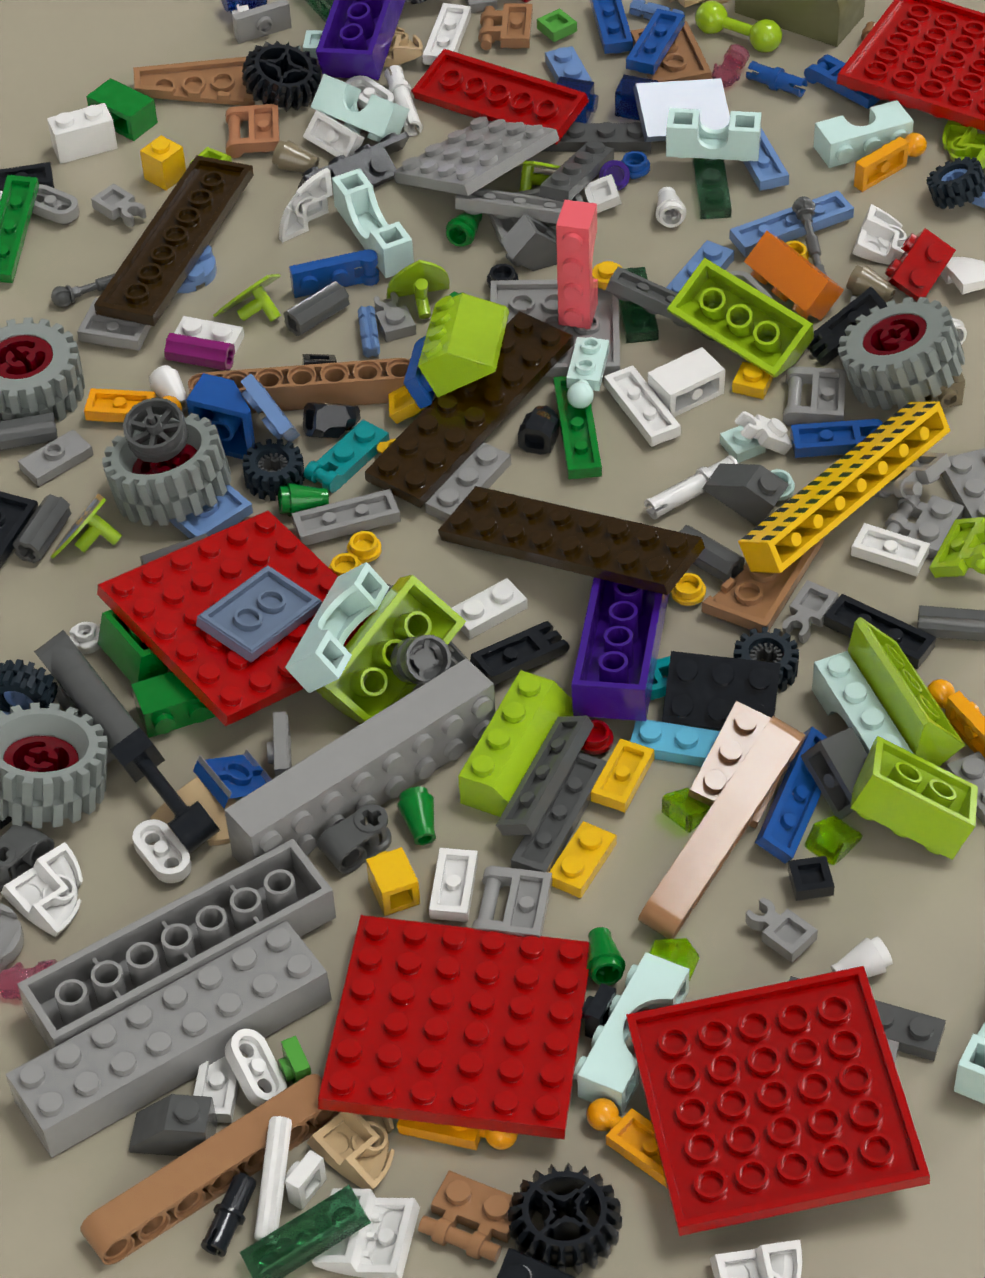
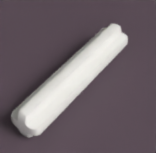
[254,1116,292,1243]

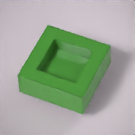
[537,8,577,42]
[278,1036,311,1083]

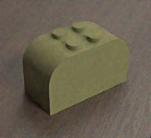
[735,0,865,47]

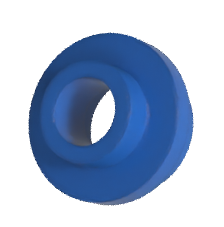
[621,151,650,179]

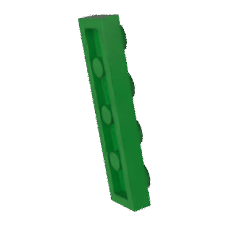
[0,175,39,283]
[553,376,602,480]

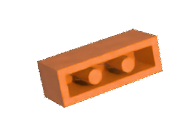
[744,230,844,321]

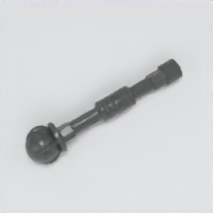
[792,196,827,275]
[51,273,115,307]

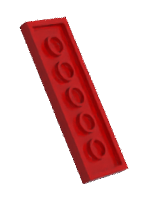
[411,49,589,145]

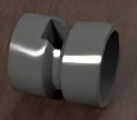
[391,635,451,684]

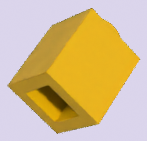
[140,135,186,191]
[366,847,421,916]

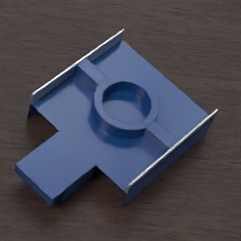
[193,749,272,808]

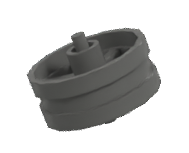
[123,398,188,463]

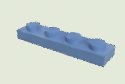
[729,191,854,257]

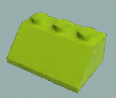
[850,736,978,860]

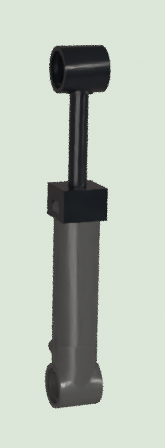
[34,630,220,853]

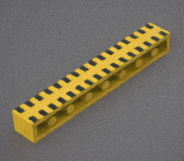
[738,401,951,573]

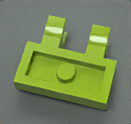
[929,517,985,578]

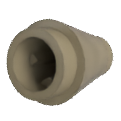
[272,140,320,173]
[846,265,897,302]

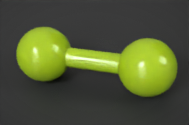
[695,1,782,53]

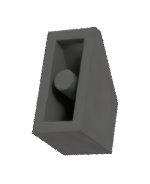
[501,213,557,271]
[702,463,789,526]
[801,727,868,821]
[129,1094,218,1156]

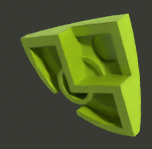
[942,120,985,169]

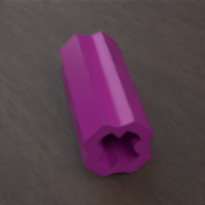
[164,333,235,371]

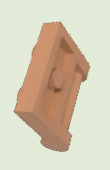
[225,104,280,158]

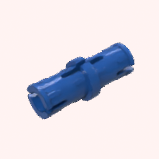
[746,61,808,97]

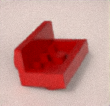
[884,228,956,302]

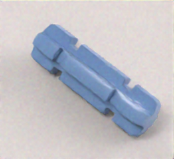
[629,0,685,20]
[358,305,380,358]

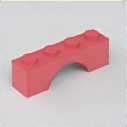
[556,200,598,329]

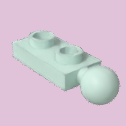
[566,337,609,408]

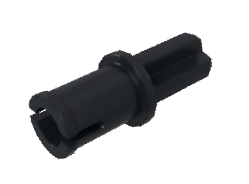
[200,1172,256,1257]

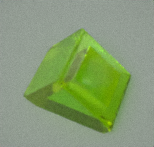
[662,788,711,833]
[805,816,863,865]
[649,938,699,981]

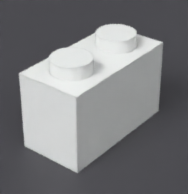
[47,103,118,164]
[648,347,725,417]

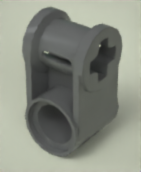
[317,804,392,874]
[0,821,55,892]

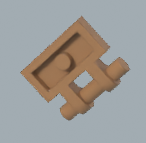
[478,3,533,50]
[418,1170,513,1262]

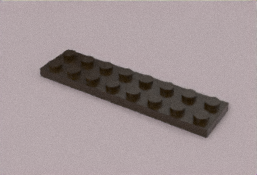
[94,155,254,326]
[365,311,574,508]
[438,486,705,595]

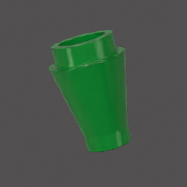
[446,211,482,247]
[278,483,329,517]
[397,786,436,845]
[586,927,626,986]

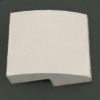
[312,1188,420,1278]

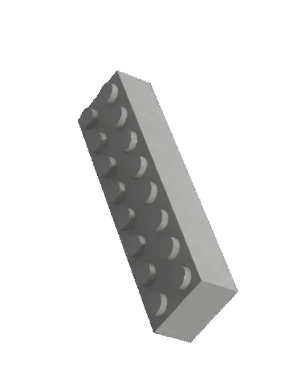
[224,658,495,865]
[17,839,336,1049]
[6,920,332,1158]

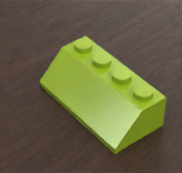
[667,257,814,378]
[418,293,509,398]
[315,574,466,724]
[847,617,965,767]
[458,670,573,817]

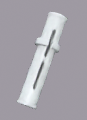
[384,65,423,136]
[644,455,738,520]

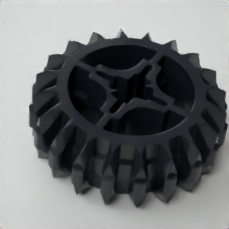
[242,40,321,112]
[508,1162,622,1275]

